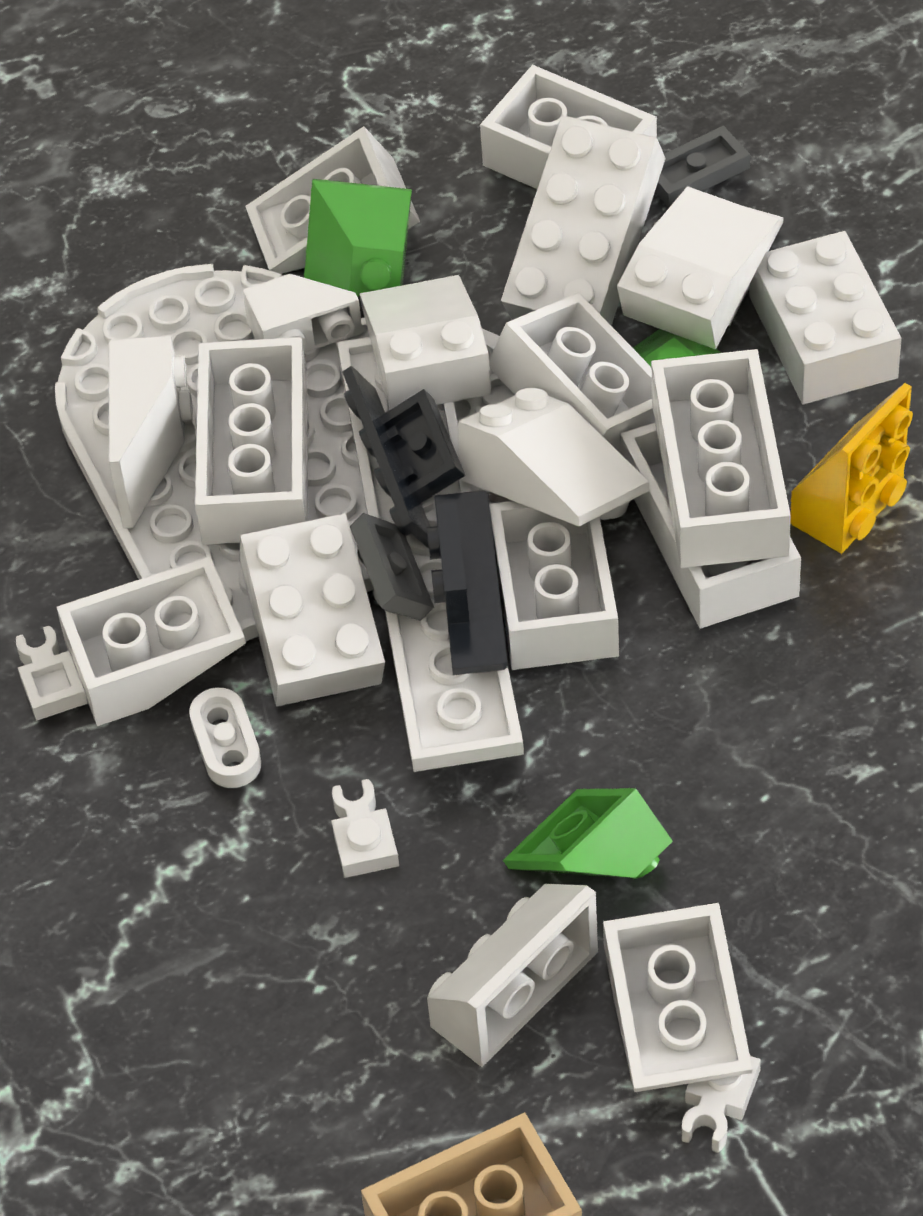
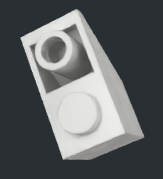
[242,274,363,353]

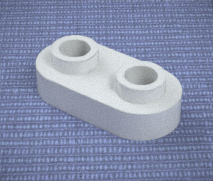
[189,688,261,788]

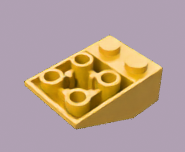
[790,383,913,554]

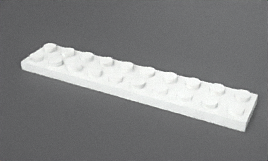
[337,337,524,772]

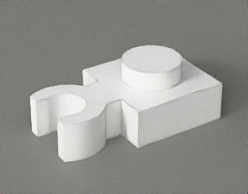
[16,626,88,721]
[331,779,399,878]
[682,1056,761,1153]

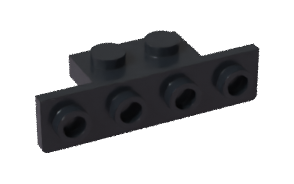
[342,366,465,548]
[427,491,508,675]

